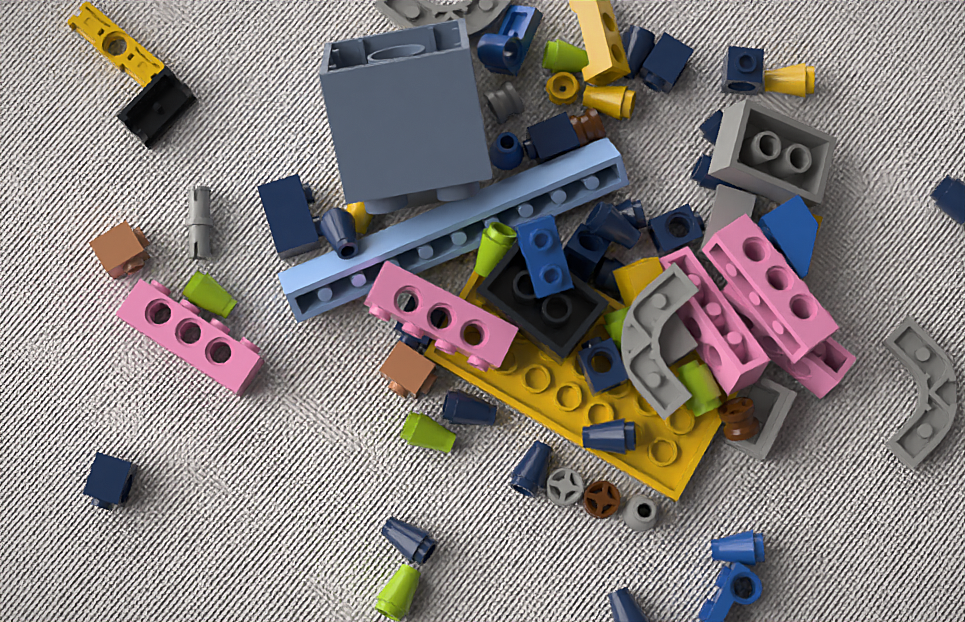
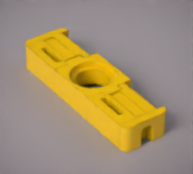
[67,2,165,88]

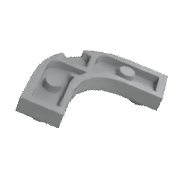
[374,0,514,39]
[621,262,699,420]
[882,316,958,470]

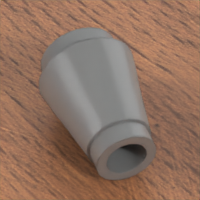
[622,495,659,532]

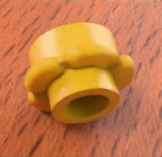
[545,72,580,105]

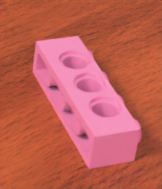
[702,213,840,364]
[659,246,770,395]
[364,261,518,372]
[115,279,265,398]
[721,283,857,399]

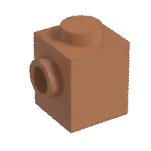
[89,220,151,279]
[379,340,438,399]

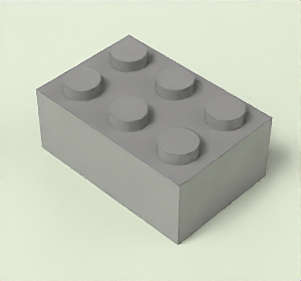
[708,99,837,208]

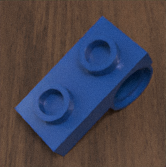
[477,4,544,77]
[515,215,573,298]
[697,562,762,622]

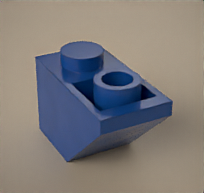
[757,194,819,280]

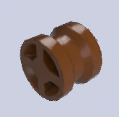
[569,107,606,148]
[717,397,760,441]
[582,481,621,519]

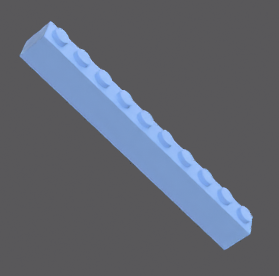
[278,137,629,323]

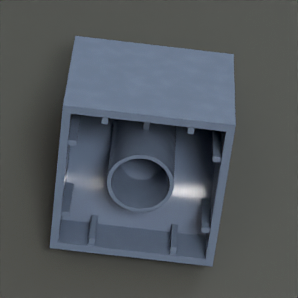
[319,18,493,214]

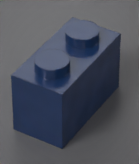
[257,174,324,261]

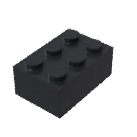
[476,240,609,366]

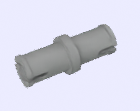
[185,186,214,260]

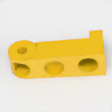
[569,0,631,86]

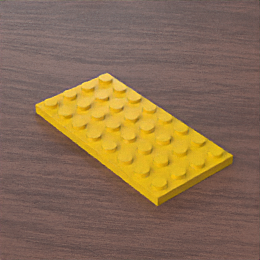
[424,271,739,503]

